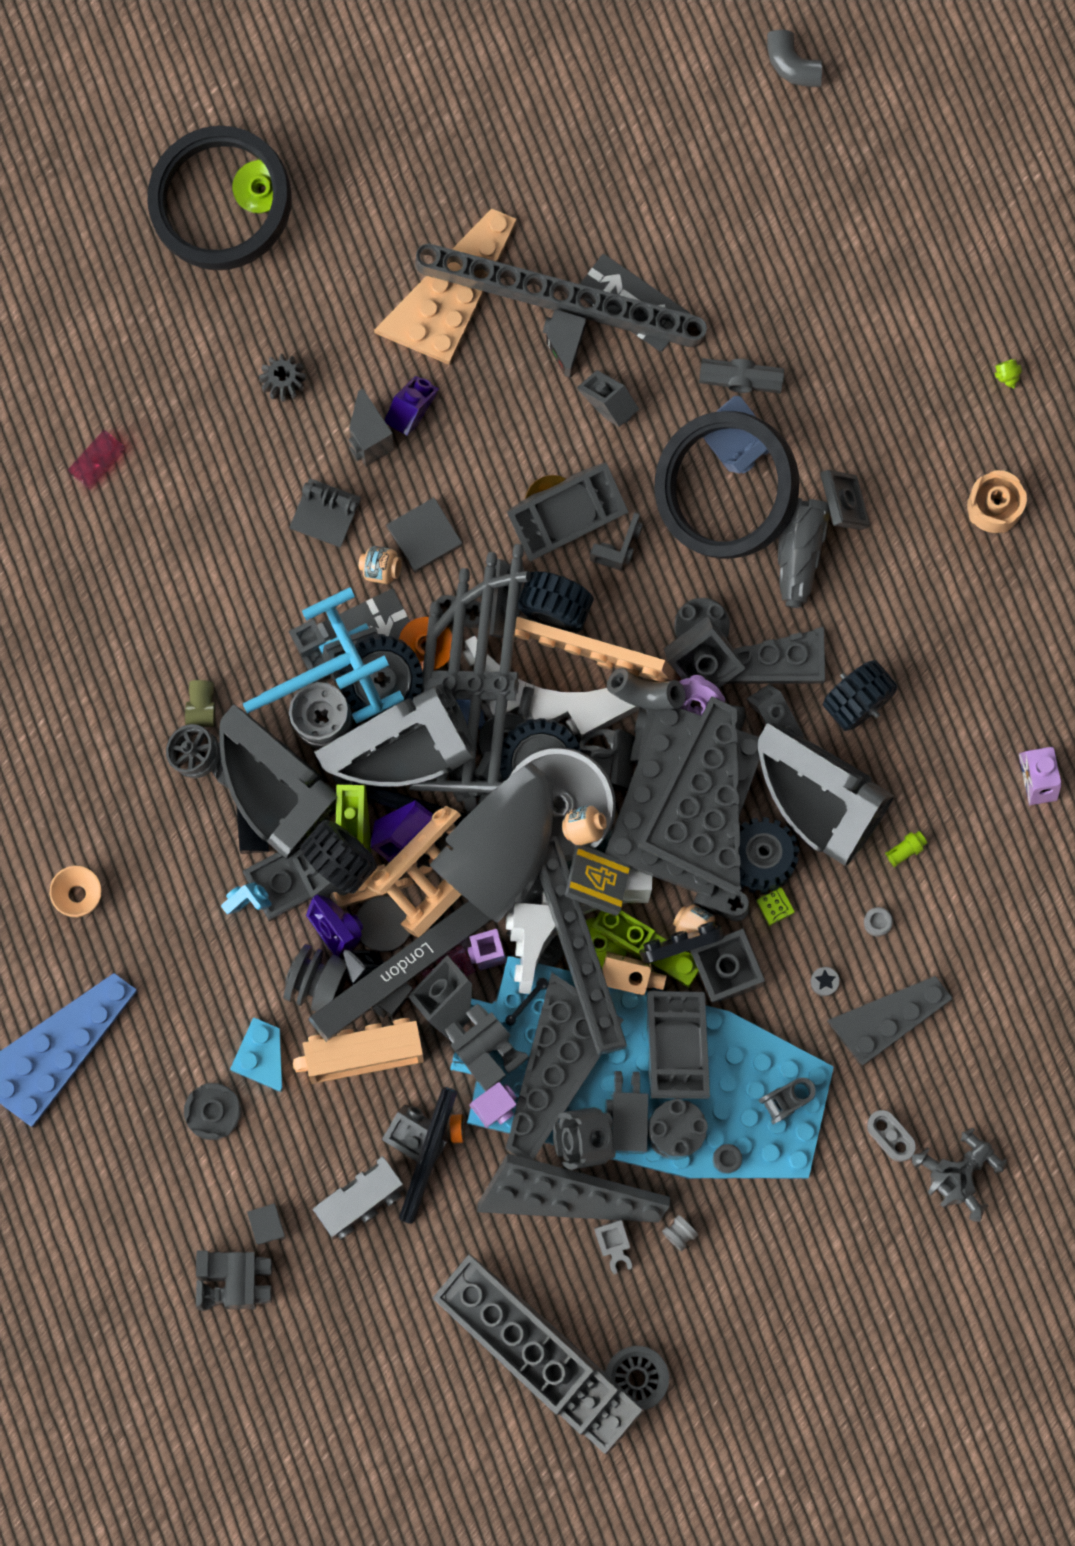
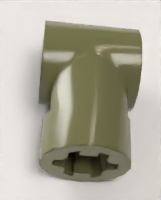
[185,680,215,727]

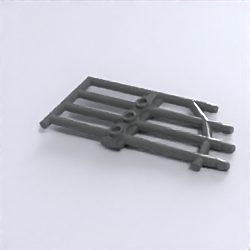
[409,544,531,793]

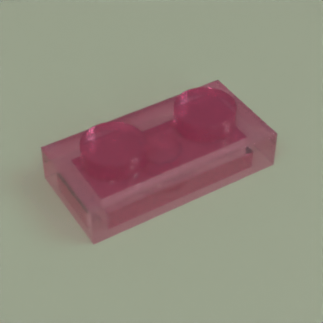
[68,430,126,490]

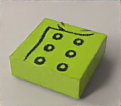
[756,887,795,926]

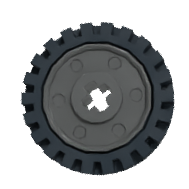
[338,634,423,719]
[500,718,581,781]

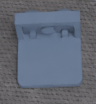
[702,396,769,473]

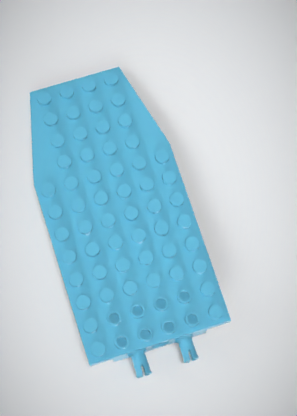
[450,956,834,1179]

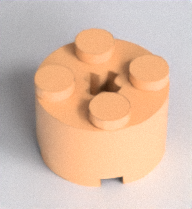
[967,470,1027,533]

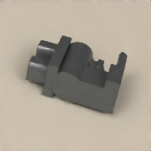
[445,1004,529,1092]
[196,1250,272,1311]

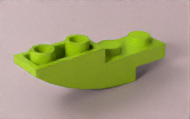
[592,910,699,988]

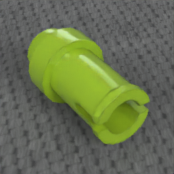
[884,831,928,868]

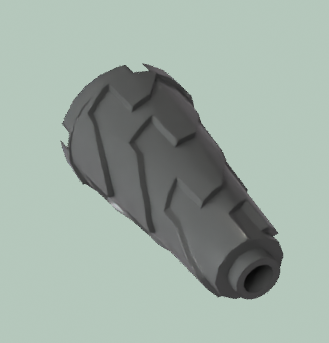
[777,498,831,608]

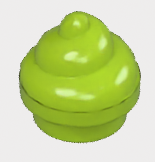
[994,359,1022,388]

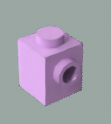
[467,929,507,971]
[469,1082,517,1128]

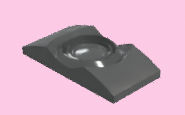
[506,462,628,561]
[647,991,710,1099]

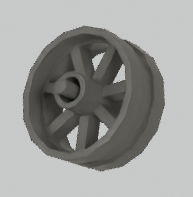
[166,724,220,779]

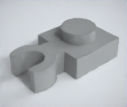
[594,1219,632,1274]

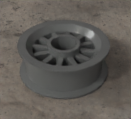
[605,1346,669,1410]

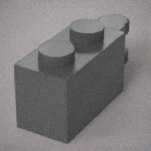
[605,1071,648,1154]

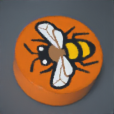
[450,1114,465,1143]

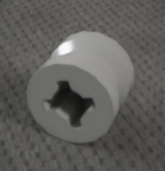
[662,1215,698,1252]

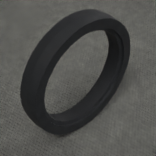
[147,126,292,270]
[654,411,799,559]

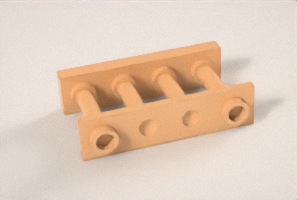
[367,806,462,938]

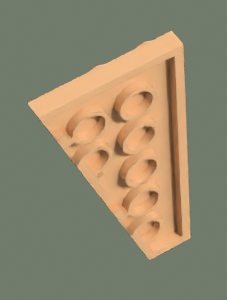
[374,208,516,365]
[515,617,682,682]

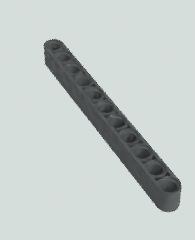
[415,244,707,347]

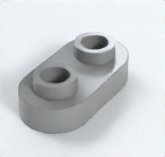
[867,1110,916,1162]

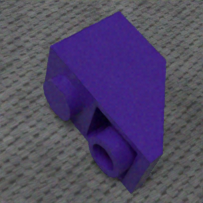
[384,376,439,436]
[370,800,433,862]

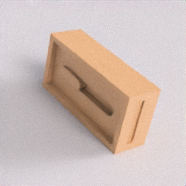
[293,1018,424,1084]

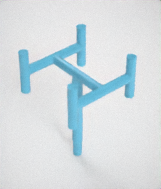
[242,587,404,724]

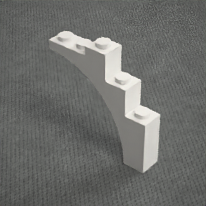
[463,636,640,741]
[506,868,652,994]

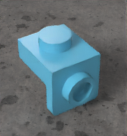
[221,882,272,915]

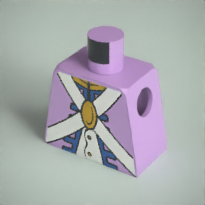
[1019,747,1061,805]

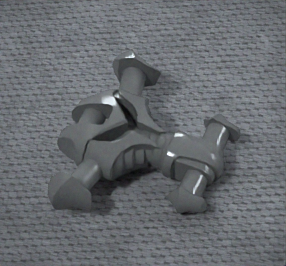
[912,1128,1008,1222]

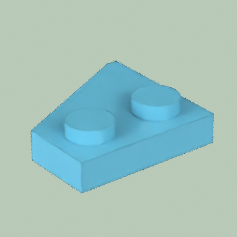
[230,1017,283,1092]

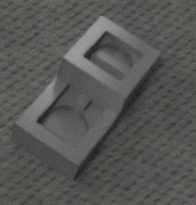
[289,619,331,683]

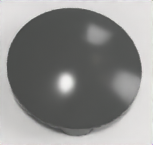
[674,598,730,638]

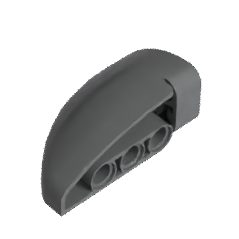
[314,684,476,786]
[220,704,337,859]
[758,722,894,866]
[430,763,553,923]

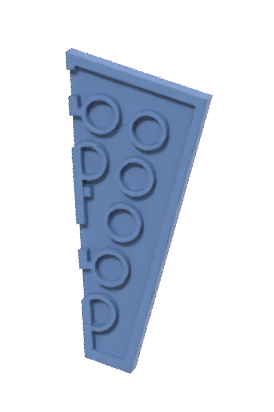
[0,973,138,1128]

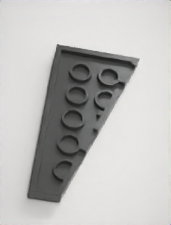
[477,1153,670,1223]

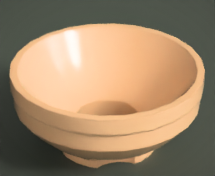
[49,866,102,918]

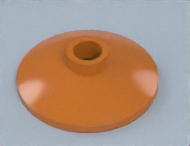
[399,617,452,672]

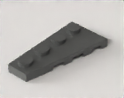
[725,627,825,684]
[827,976,953,1067]

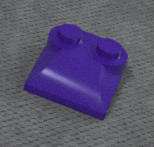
[306,895,363,958]

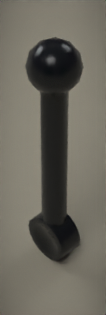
[505,978,548,1026]

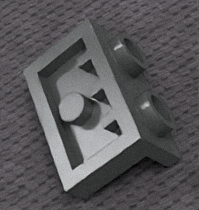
[382,1105,451,1166]

